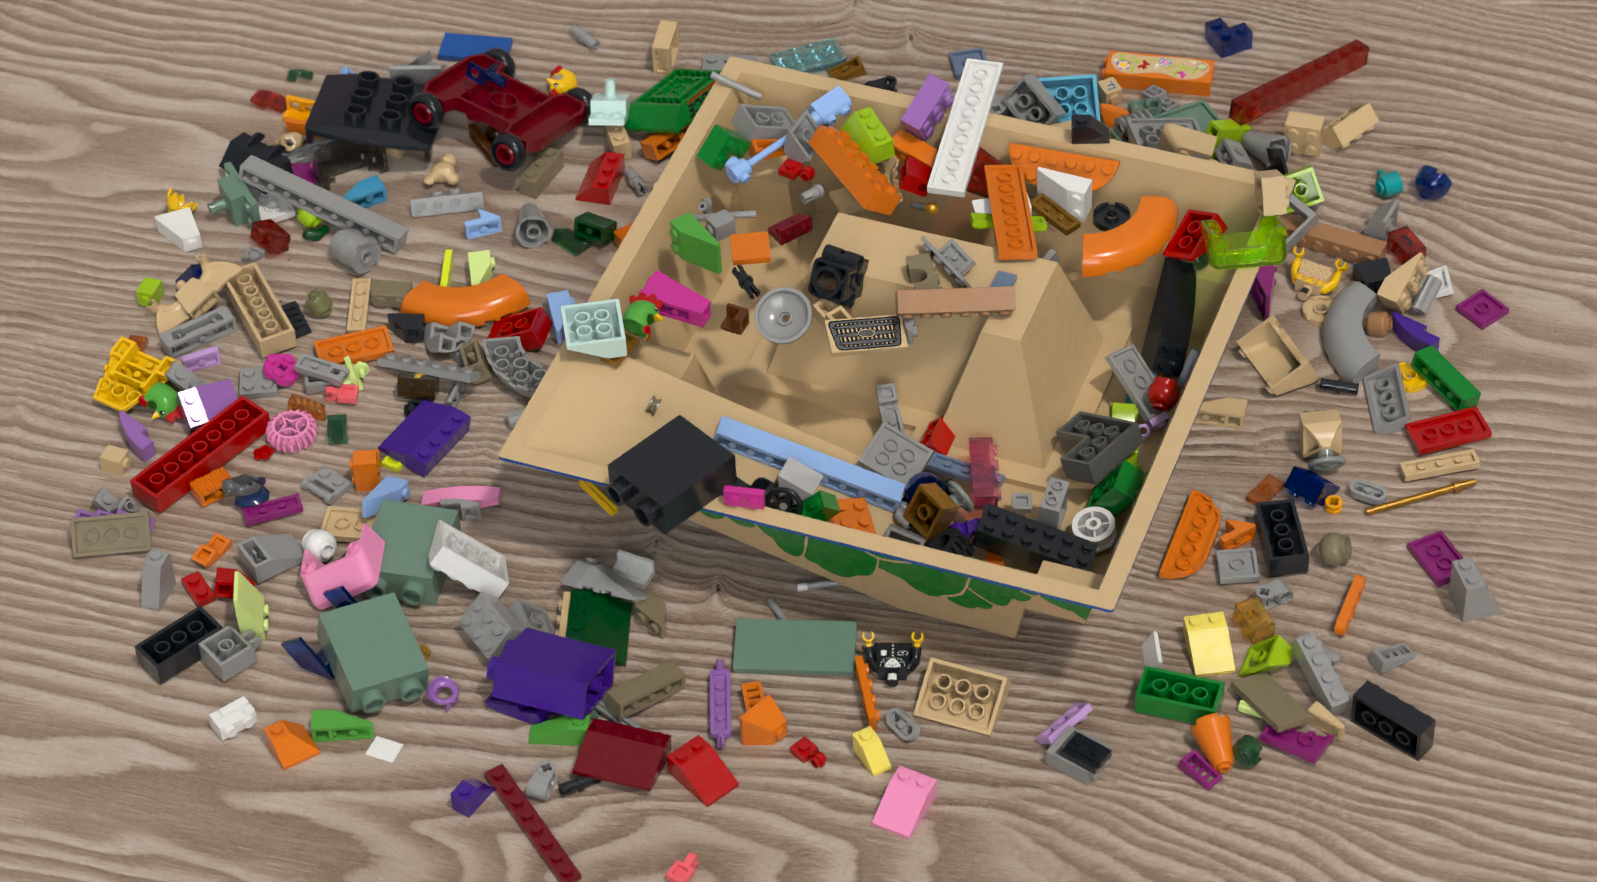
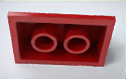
[576,152,625,205]

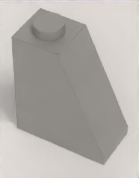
[141,548,176,612]

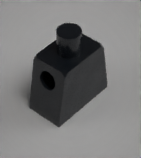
[1352,257,1391,294]

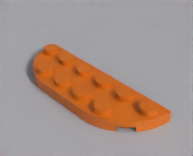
[1009,143,1120,192]
[1159,489,1221,580]

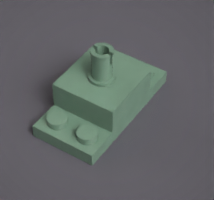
[207,162,262,232]

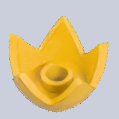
[166,187,198,212]

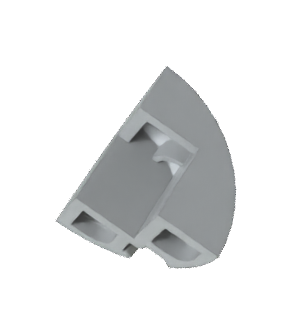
[425,321,475,354]

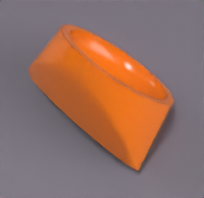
[1100,103,1130,128]

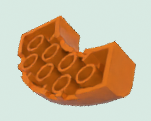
[1082,196,1178,277]
[401,273,531,326]

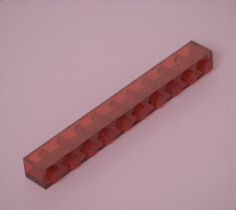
[1229,39,1370,126]

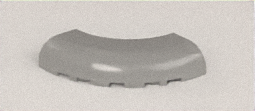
[1322,281,1380,383]
[482,336,547,399]

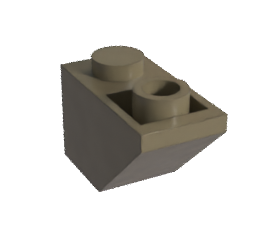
[634,593,667,640]

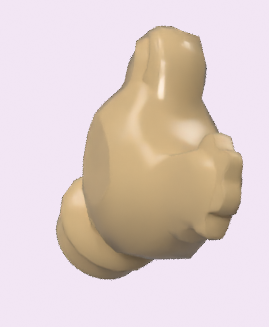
[274,132,306,151]
[424,154,459,185]

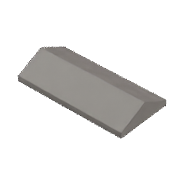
[1363,363,1412,434]

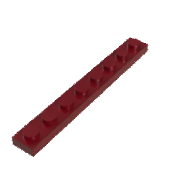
[484,764,582,882]

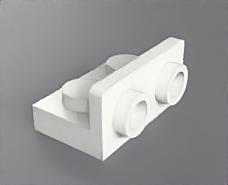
[612,550,655,590]

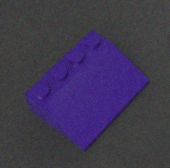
[378,400,471,478]

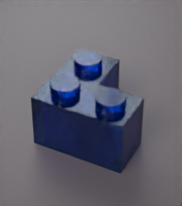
[1205,17,1253,59]

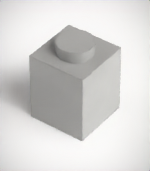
[705,209,736,242]

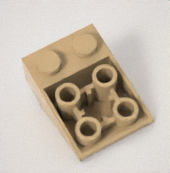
[1377,253,1429,315]

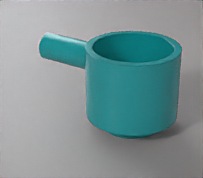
[1375,169,1403,198]

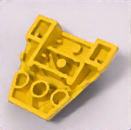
[93,336,182,412]

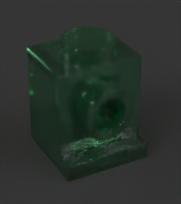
[327,414,349,445]

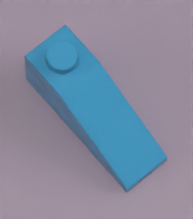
[342,175,387,208]

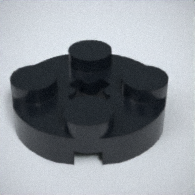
[1093,202,1131,232]

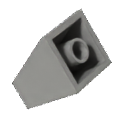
[1449,557,1501,622]

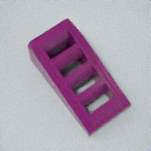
[1177,749,1223,791]

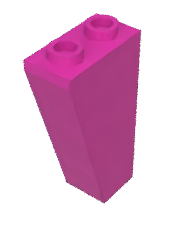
[638,271,711,328]

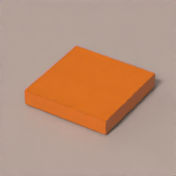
[730,231,771,266]

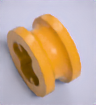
[1325,495,1343,514]

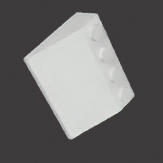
[429,519,509,598]

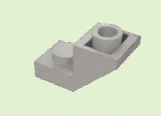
[91,487,140,514]

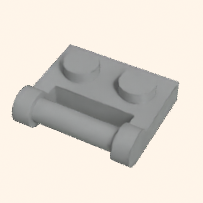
[301,465,353,505]

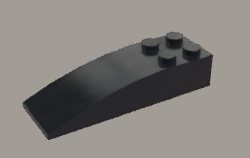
[1141,257,1196,377]

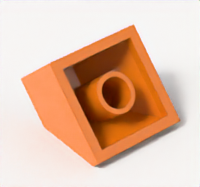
[739,694,787,746]
[263,720,321,770]

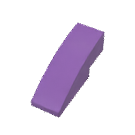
[119,411,156,463]

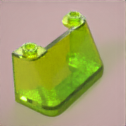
[1201,215,1287,270]

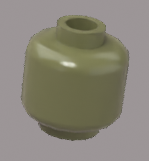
[305,289,333,318]

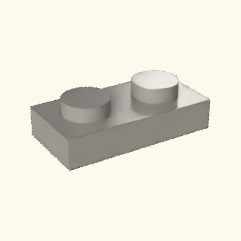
[164,360,205,391]

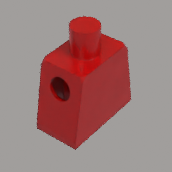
[899,155,932,197]

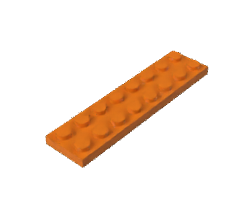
[984,164,1037,261]

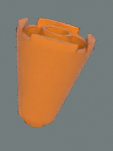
[1190,713,1234,773]

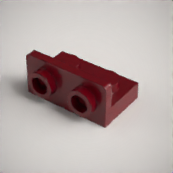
[768,212,813,246]

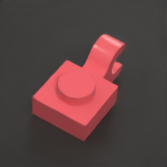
[325,384,359,404]
[665,852,699,882]

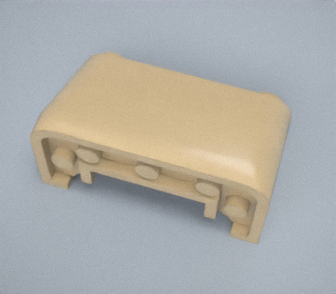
[1236,315,1320,396]

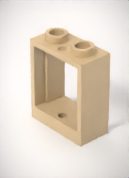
[652,20,680,75]

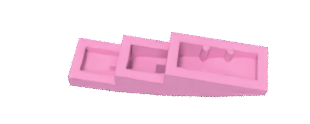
[421,486,502,509]

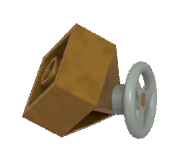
[903,480,974,540]

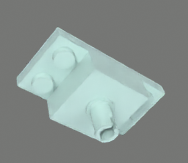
[589,78,630,126]

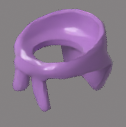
[426,676,460,712]

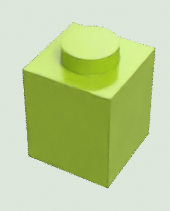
[136,277,165,306]

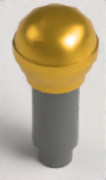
[911,202,939,215]

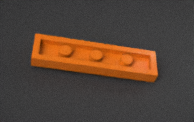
[854,656,880,730]

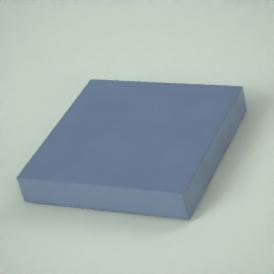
[949,48,987,80]

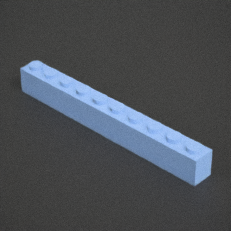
[713,416,905,513]

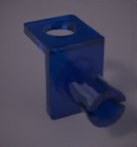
[465,61,507,89]

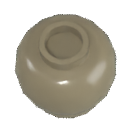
[1317,532,1352,566]

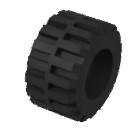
[925,528,974,558]

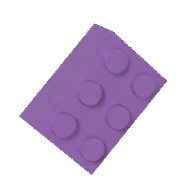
[901,74,954,142]

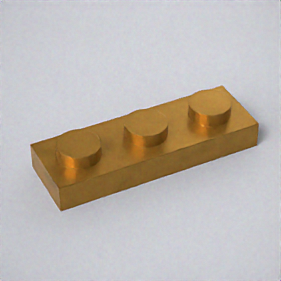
[1030,193,1081,236]

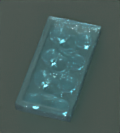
[769,37,847,73]

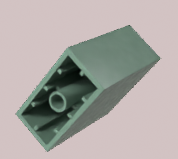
[360,500,461,606]
[317,592,429,713]

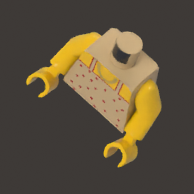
[1290,245,1348,301]

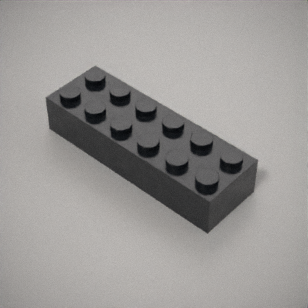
[971,502,1098,572]

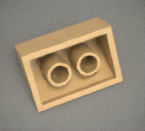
[1323,102,1379,149]

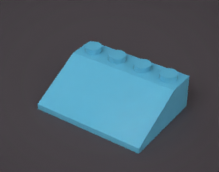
[1037,74,1101,123]

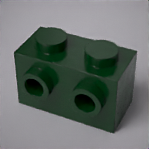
[574,211,617,245]

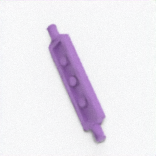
[710,659,731,748]

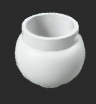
[302,529,337,562]

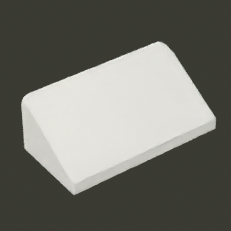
[1141,631,1162,669]

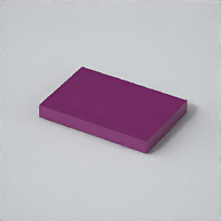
[1407,530,1464,587]

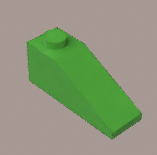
[311,709,375,742]
[528,715,591,746]

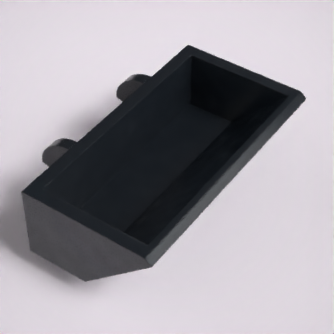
[219,132,294,194]

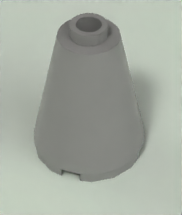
[1242,131,1292,167]
[515,203,552,248]

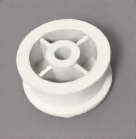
[1072,507,1117,553]

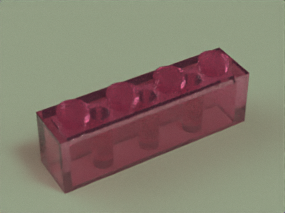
[969,437,1001,510]

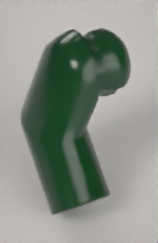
[302,225,330,242]

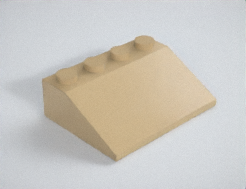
[913,657,1012,736]

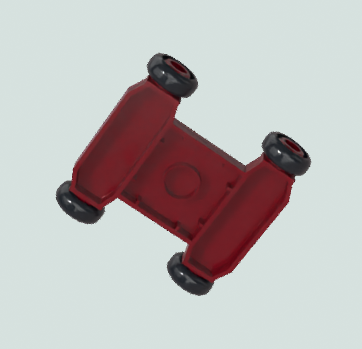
[408,47,593,172]

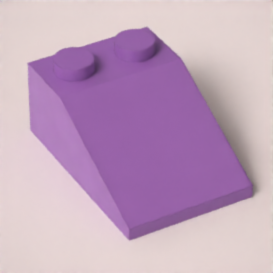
[176,379,238,433]

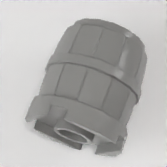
[330,229,381,274]

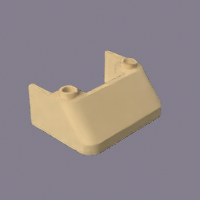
[1156,123,1217,158]

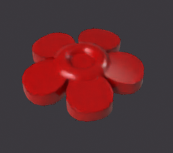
[253,445,275,461]

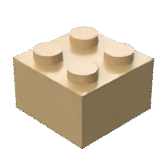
[1284,111,1325,157]
[1254,169,1289,216]

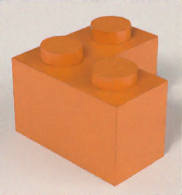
[349,449,381,491]

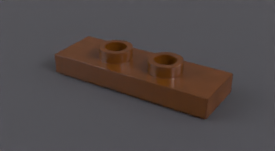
[468,123,498,168]

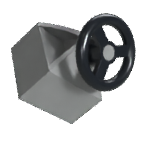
[765,456,824,515]

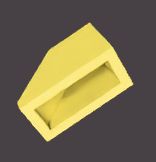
[852,726,891,777]

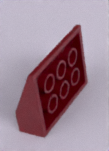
[573,718,671,791]

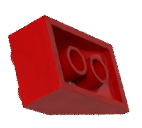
[1162,209,1228,261]
[487,307,552,351]
[667,735,739,807]

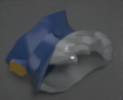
[222,474,270,508]

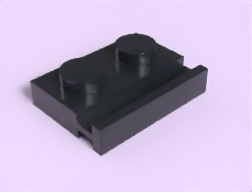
[1060,732,1112,775]

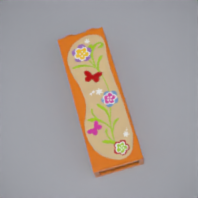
[1102,50,1214,97]

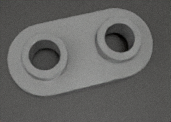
[1349,479,1387,505]
[886,708,920,741]

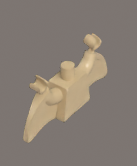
[146,252,243,334]

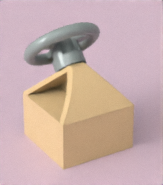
[1299,409,1346,471]

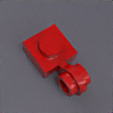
[778,158,815,182]
[790,736,827,768]

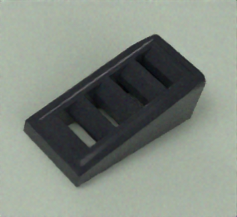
[281,301,312,338]

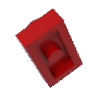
[181,571,216,607]

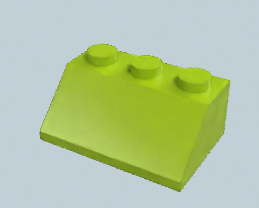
[839,106,895,164]

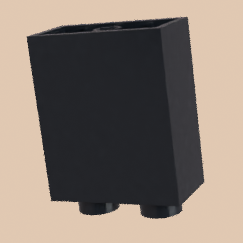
[606,415,737,534]

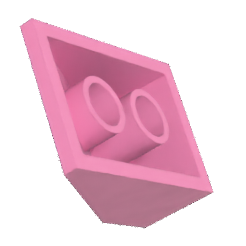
[872,766,937,839]

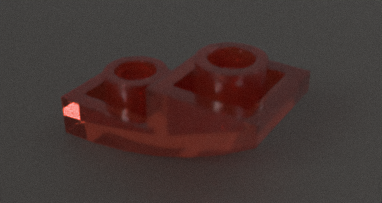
[250,90,287,114]

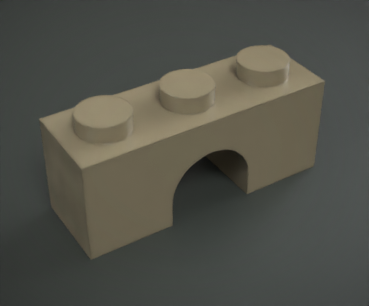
[906,253,943,290]

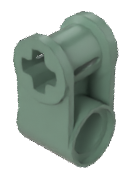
[1127,97,1162,116]

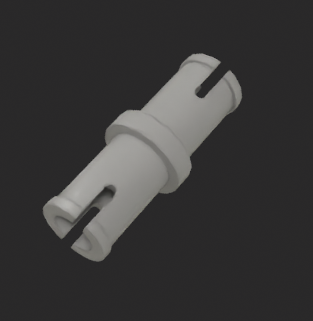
[569,24,600,51]
[623,166,648,195]

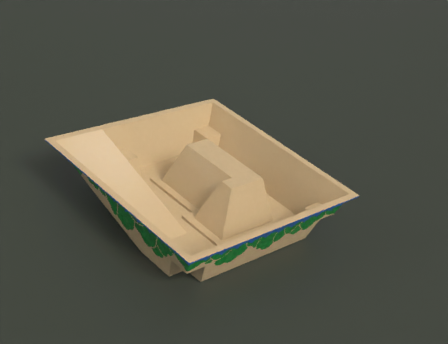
[499,57,1295,638]

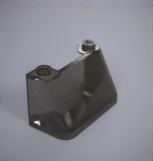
[312,141,389,191]

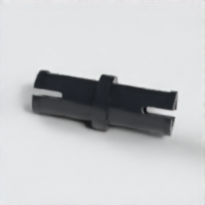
[732,265,760,299]
[1319,378,1359,395]
[558,775,601,797]

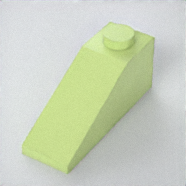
[468,250,495,286]

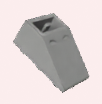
[237,533,304,584]

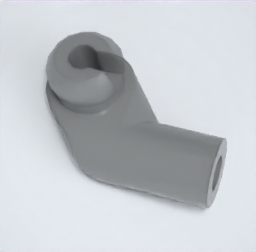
[698,197,713,213]
[894,502,913,530]

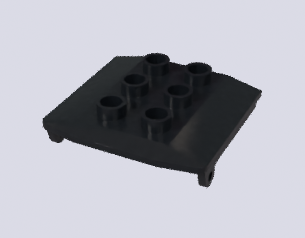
[305,71,445,162]

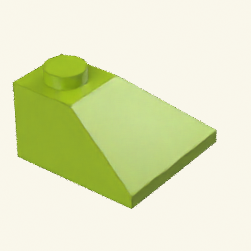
[1238,635,1293,677]

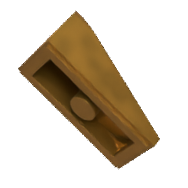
[827,56,867,80]

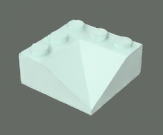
[561,299,627,358]

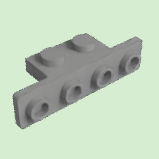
[410,188,484,217]
[920,236,976,288]

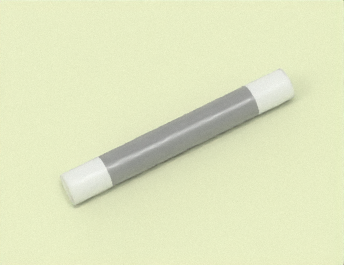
[797,579,842,592]

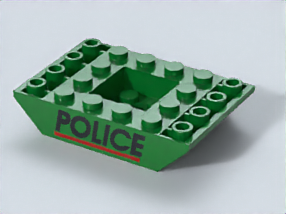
[625,69,722,134]

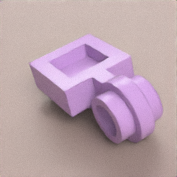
[1139,411,1169,439]

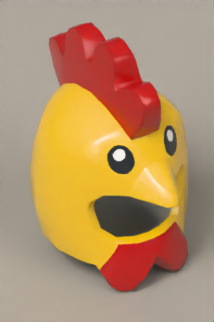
[547,65,578,96]

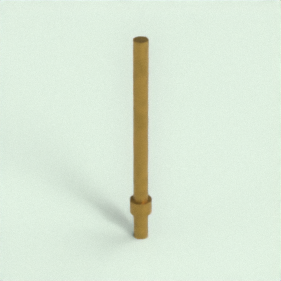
[1364,478,1476,516]

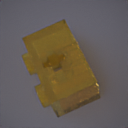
[1233,596,1275,644]

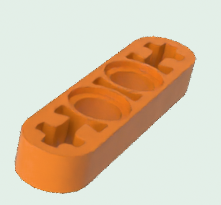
[1334,574,1366,636]

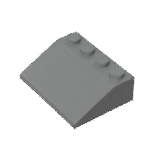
[1126,117,1207,160]

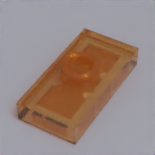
[1246,474,1285,506]

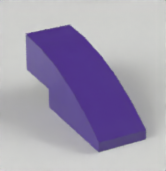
[1392,312,1440,352]
[485,691,551,724]

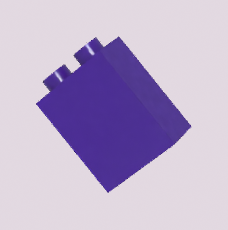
[486,628,616,720]

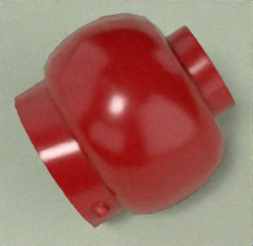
[1146,377,1179,411]

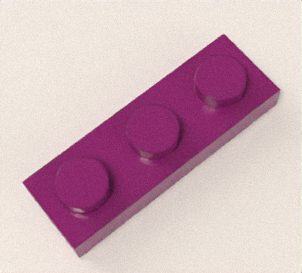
[242,493,304,526]

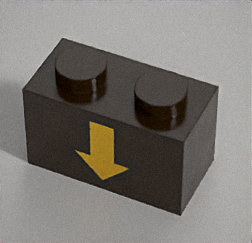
[397,371,439,398]

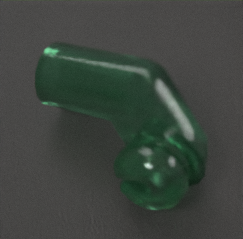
[287,69,314,82]

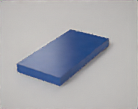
[438,33,513,61]

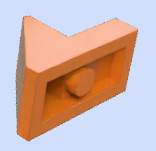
[1219,520,1256,550]

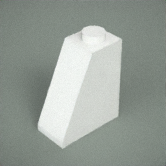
[155,207,203,252]

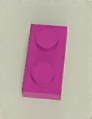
[723,485,766,510]

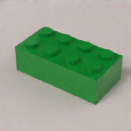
[1135,666,1225,724]

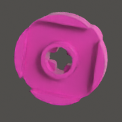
[262,354,300,386]

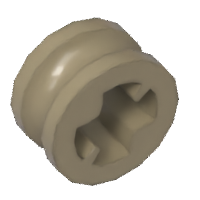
[645,395,662,415]

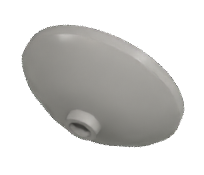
[754,287,813,344]

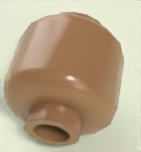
[1364,311,1393,336]

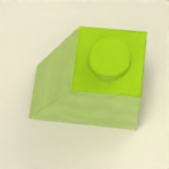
[1205,118,1251,160]

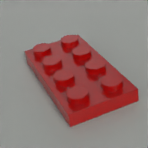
[1405,406,1492,455]

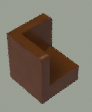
[720,303,750,335]

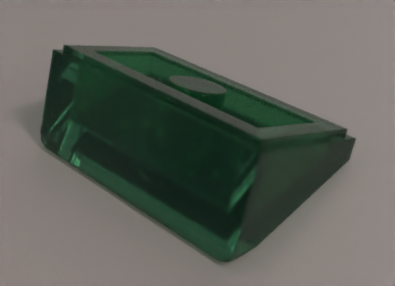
[551,227,592,256]

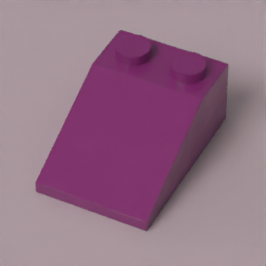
[1249,255,1277,321]

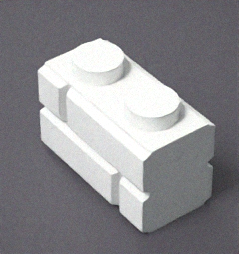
[208,696,258,741]

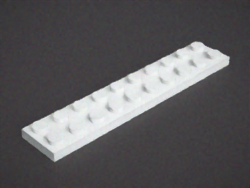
[927,58,1003,198]

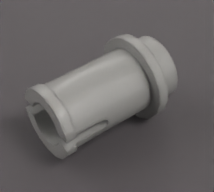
[799,184,825,205]

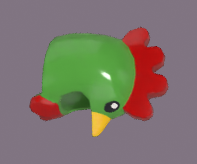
[622,293,664,341]
[138,382,184,424]

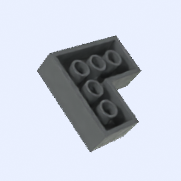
[1056,411,1144,484]

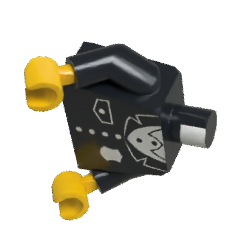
[862,631,925,687]

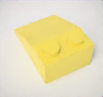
[1183,611,1235,677]

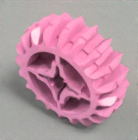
[266,409,318,454]

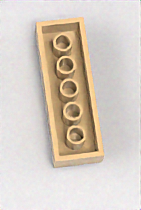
[223,262,297,358]

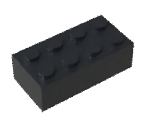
[1254,499,1309,577]
[134,606,223,684]
[1351,680,1436,761]

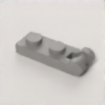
[294,353,350,387]

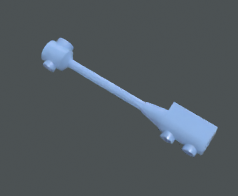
[725,85,852,184]

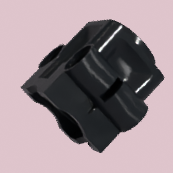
[808,244,869,309]

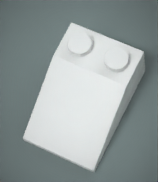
[1037,167,1092,222]

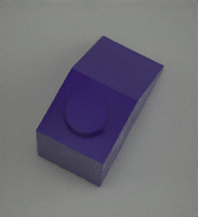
[450,780,494,818]

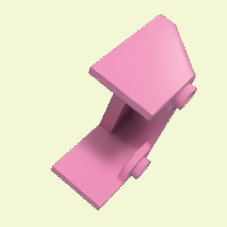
[300,523,385,610]

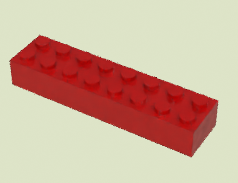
[130,395,270,514]

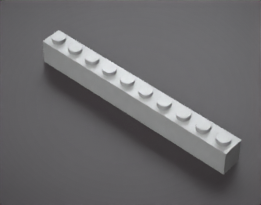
[238,155,409,254]

